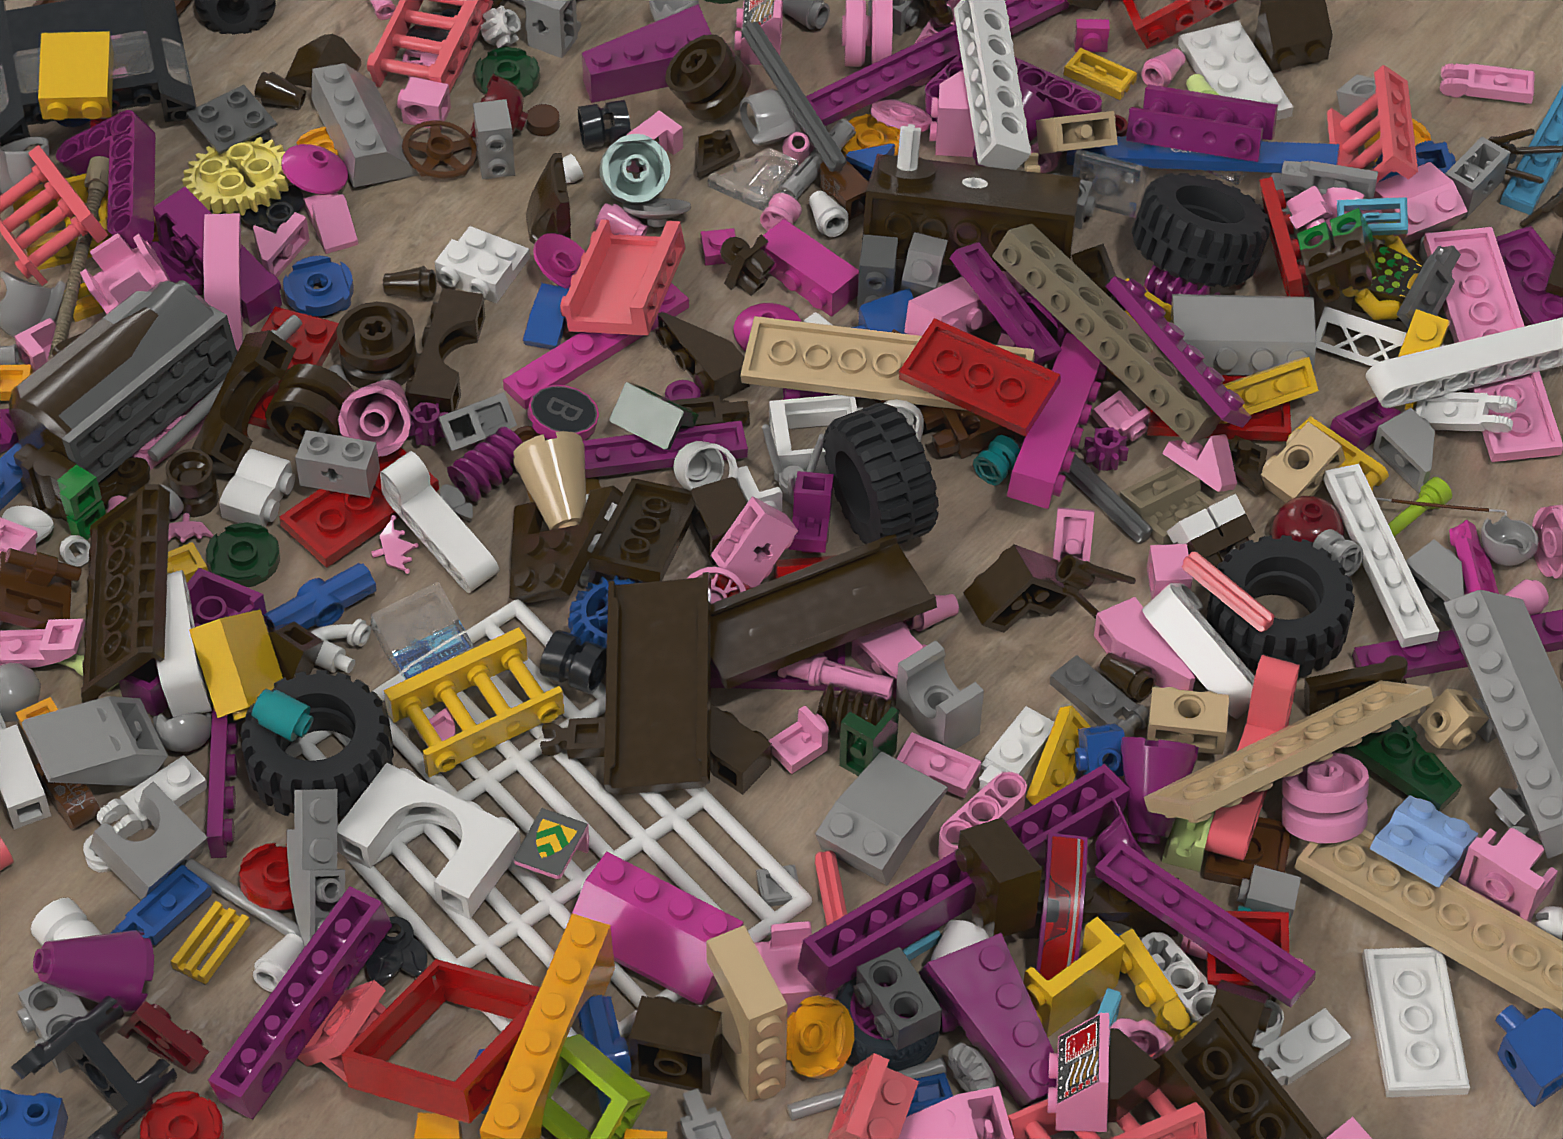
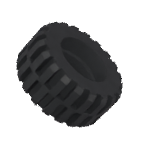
[1132,173,1271,287]
[823,403,939,545]
[1206,535,1355,678]
[241,670,394,817]

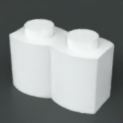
[219,449,295,527]

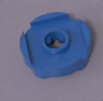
[283,256,354,316]

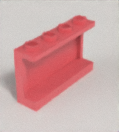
[560,219,686,336]

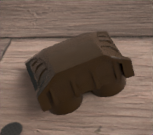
[526,153,571,244]

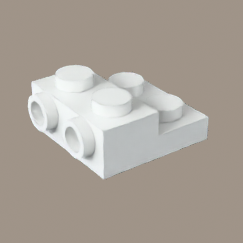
[435,226,530,303]

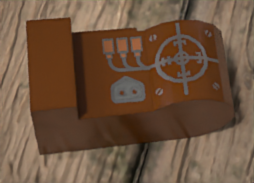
[820,161,869,221]
[34,763,100,829]

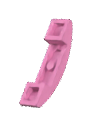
[203,213,243,352]
[0,619,86,668]

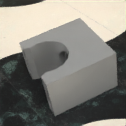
[895,640,984,750]
[90,782,208,900]

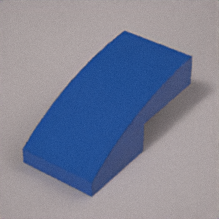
[523,283,570,350]

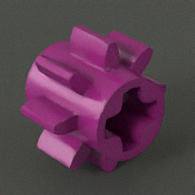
[409,402,448,446]
[1084,427,1129,471]

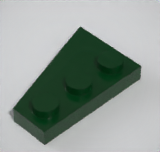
[1343,719,1462,812]

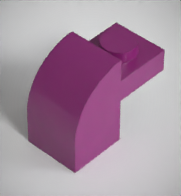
[789,471,834,553]

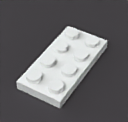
[1178,20,1293,120]

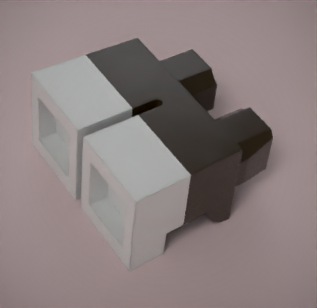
[1166,494,1255,568]

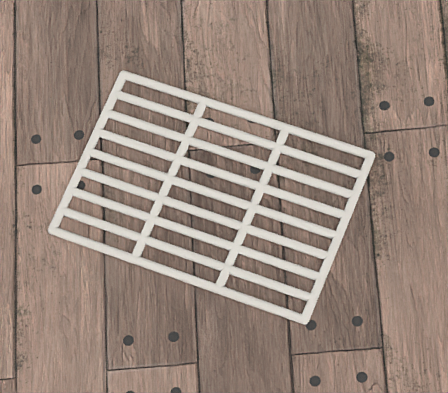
[285,600,812,1085]

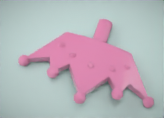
[168,513,214,543]
[371,515,419,574]

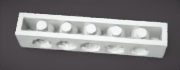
[954,0,1031,170]

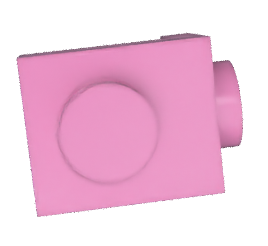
[1286,186,1332,232]
[1091,390,1151,441]
[769,706,829,774]

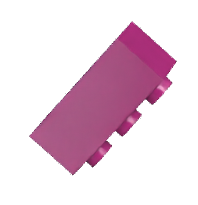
[763,219,859,317]

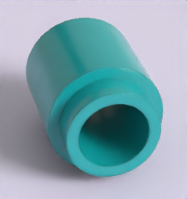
[251,689,313,741]

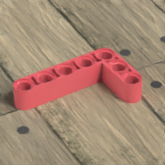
[1205,655,1300,861]

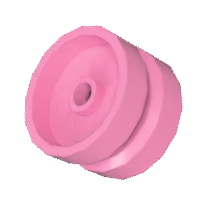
[842,0,893,67]
[1282,752,1369,843]

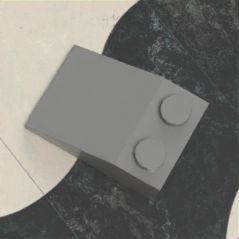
[815,751,948,886]

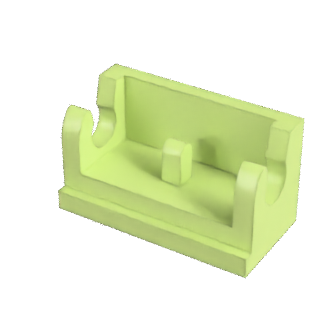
[1162,810,1216,872]

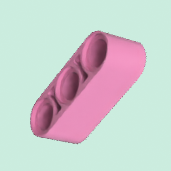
[938,772,1027,860]

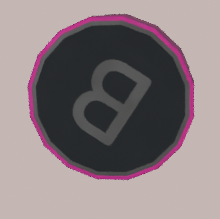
[527,385,599,441]

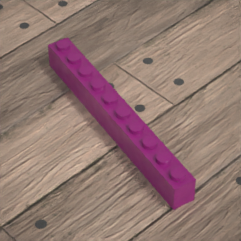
[797,764,1131,996]

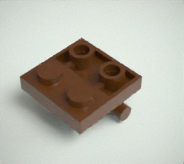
[0,548,82,629]

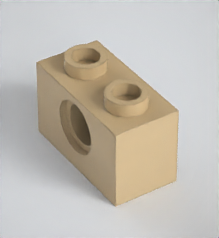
[1036,111,1118,154]
[1261,421,1346,503]
[1147,687,1229,755]

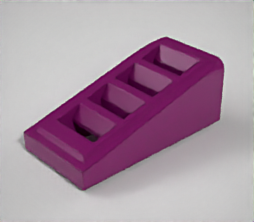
[1329,397,1402,451]

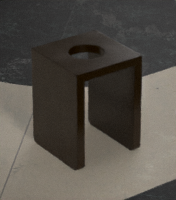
[691,477,747,566]

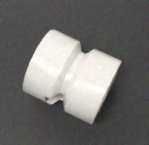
[31,898,102,946]

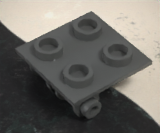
[186,85,278,154]

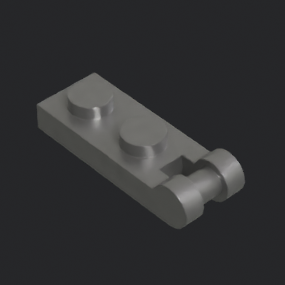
[1049,655,1149,737]

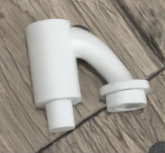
[311,619,371,673]

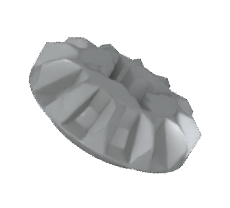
[948,1042,996,1092]

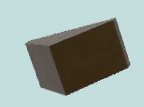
[1107,1028,1161,1123]

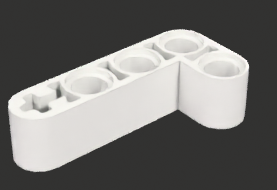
[380,451,500,593]
[156,570,212,717]
[1142,583,1255,719]
[1141,932,1284,1050]

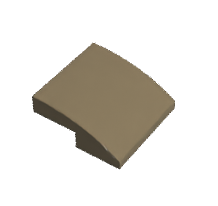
[1120,464,1216,545]

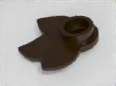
[98,456,150,506]

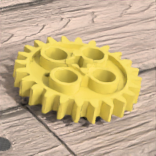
[182,137,292,216]

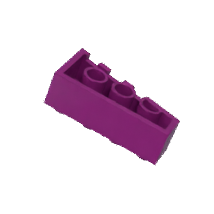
[582,4,712,103]
[153,186,282,327]
[119,568,267,716]
[918,933,1057,1108]

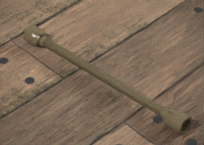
[47,156,109,361]

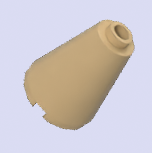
[513,431,586,530]

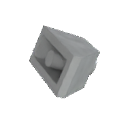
[900,232,948,298]
[1373,408,1435,493]
[1406,539,1464,629]

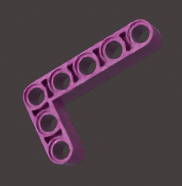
[925,53,1102,121]
[56,110,156,249]

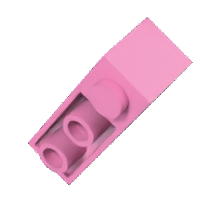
[1094,597,1196,691]

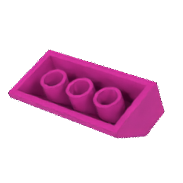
[572,852,743,1005]

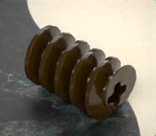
[816,682,900,735]

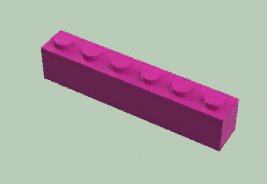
[1006,333,1108,509]

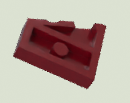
[117,1000,210,1074]

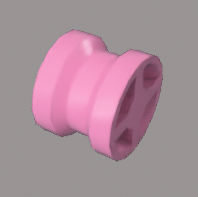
[760,193,802,231]

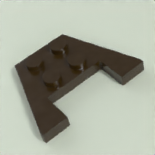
[509,486,623,604]

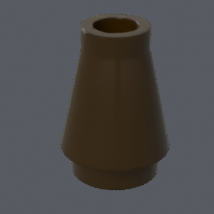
[254,71,306,109]
[383,266,437,301]
[1099,652,1156,701]

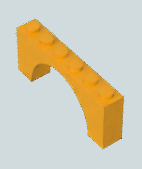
[479,913,615,1139]

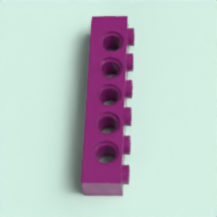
[208,886,392,1120]

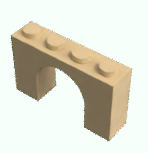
[706,925,787,1103]

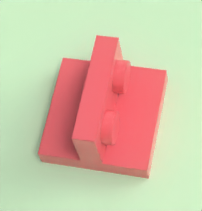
[297,980,387,1083]
[828,1053,919,1139]

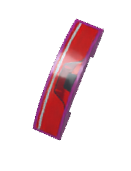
[1035,833,1088,980]

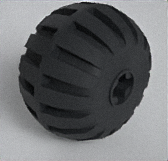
[195,0,276,35]

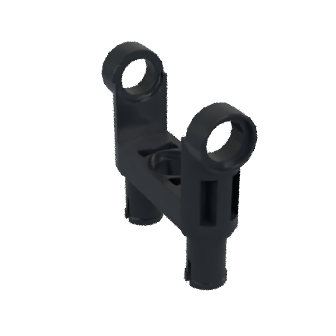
[11,996,177,1139]

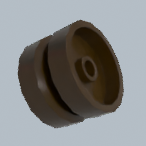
[665,34,751,121]
[336,301,417,388]
[265,363,354,449]

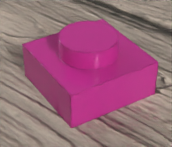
[1074,19,1110,52]
[701,228,736,266]

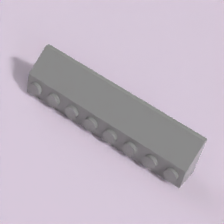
[1444,590,1563,859]

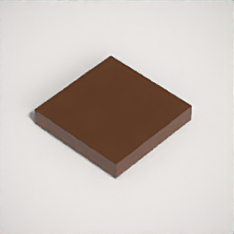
[1203,817,1292,887]

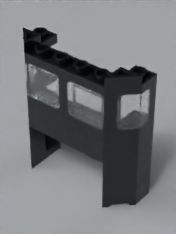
[0,0,197,148]

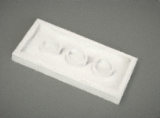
[1362,947,1470,1098]

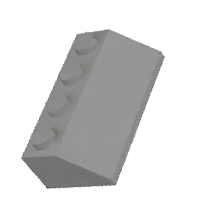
[311,63,418,187]
[1171,294,1316,375]

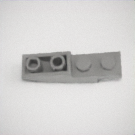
[287,789,345,947]

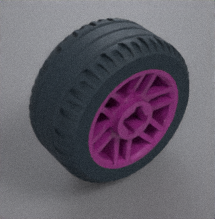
[835,976,940,1072]

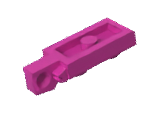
[1449,520,1499,595]

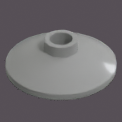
[623,198,691,227]

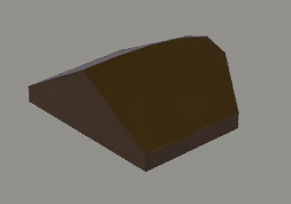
[285,34,361,88]

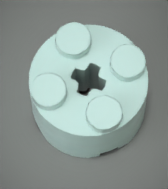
[600,134,670,204]

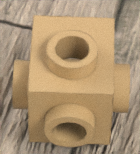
[1417,688,1489,750]

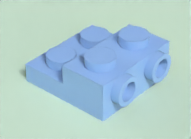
[1370,795,1479,888]

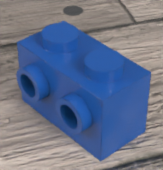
[0,1089,68,1139]

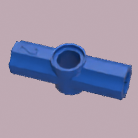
[263,563,377,629]
[578,995,631,1116]

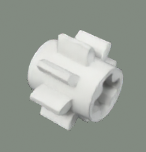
[481,6,521,48]

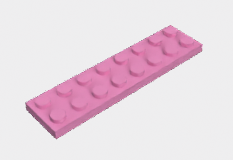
[1423,227,1563,462]

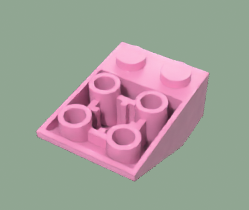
[898,1086,1014,1139]

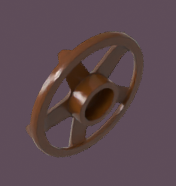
[402,120,477,179]

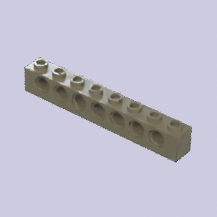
[992,224,1221,444]

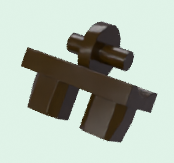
[720,234,775,296]

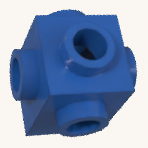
[1075,724,1125,777]

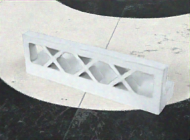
[1316,306,1444,366]

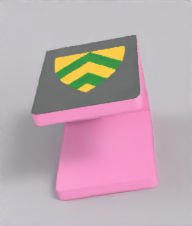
[514,808,590,879]

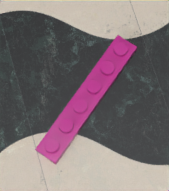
[503,283,689,410]

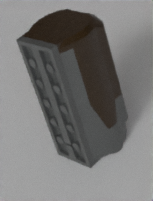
[9,280,237,483]

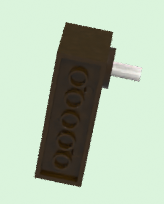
[861,124,1081,272]

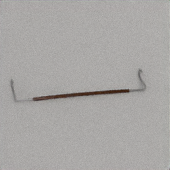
[1375,497,1507,516]

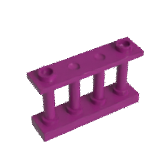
[1126,84,1278,162]

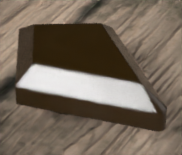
[697,129,740,178]
[1229,435,1268,495]

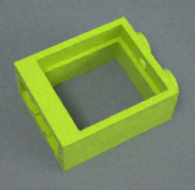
[542,1034,651,1139]

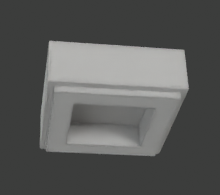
[756,865,799,907]

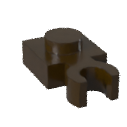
[540,717,605,759]

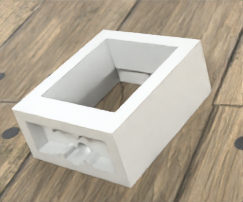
[769,395,863,474]

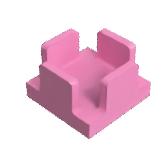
[80,234,170,314]
[1458,828,1558,922]
[754,921,838,1018]

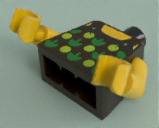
[1342,222,1423,322]

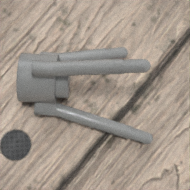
[762,424,826,504]

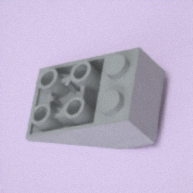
[21,696,168,786]

